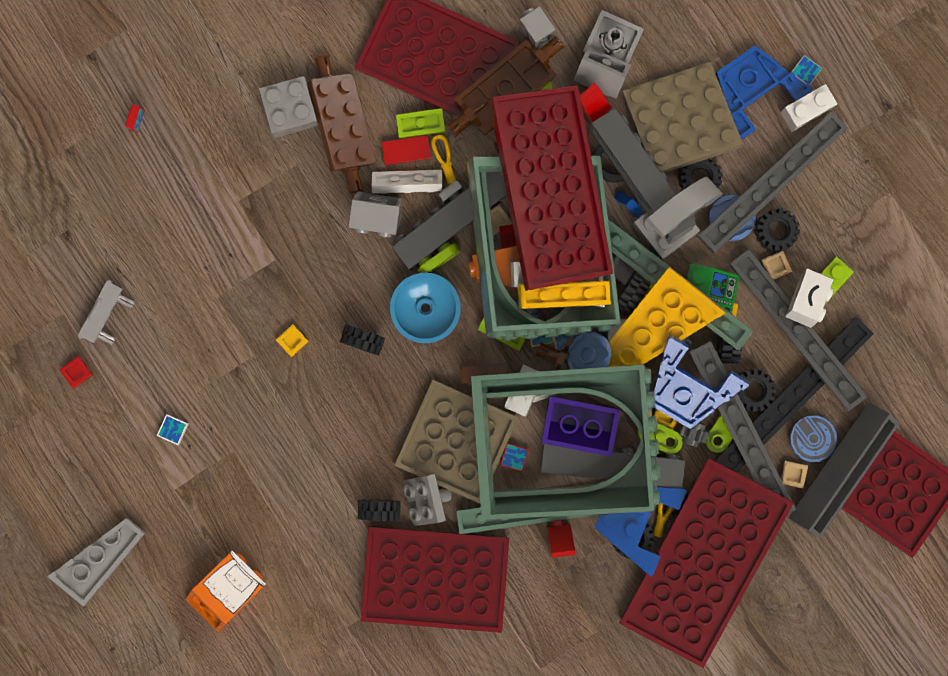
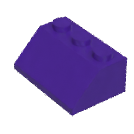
[541,396,620,457]

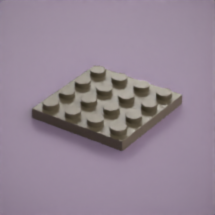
[622,62,743,173]
[394,380,518,504]

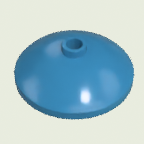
[390,273,461,343]

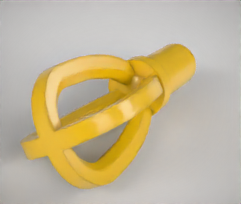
[431,135,456,185]
[653,487,673,538]

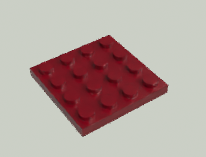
[841,431,948,558]

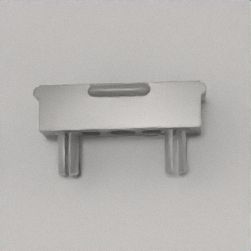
[78,280,134,345]

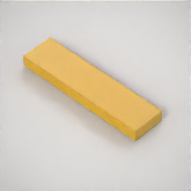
[518,281,611,309]

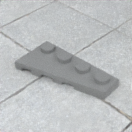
[47,518,146,607]

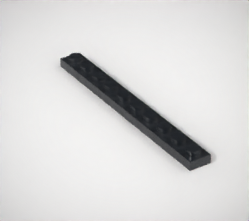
[692,317,874,484]

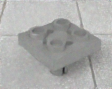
[582,10,644,63]
[403,474,452,526]

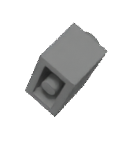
[519,6,556,49]
[574,46,631,98]

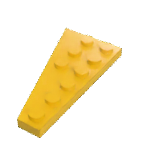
[608,267,726,367]

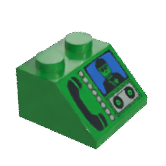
[687,264,740,314]

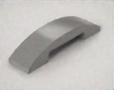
[646,177,722,238]

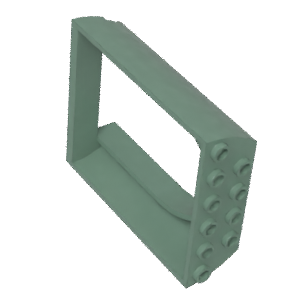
[467,156,621,341]
[471,365,661,520]

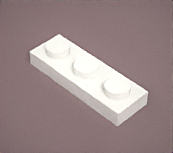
[372,170,442,194]

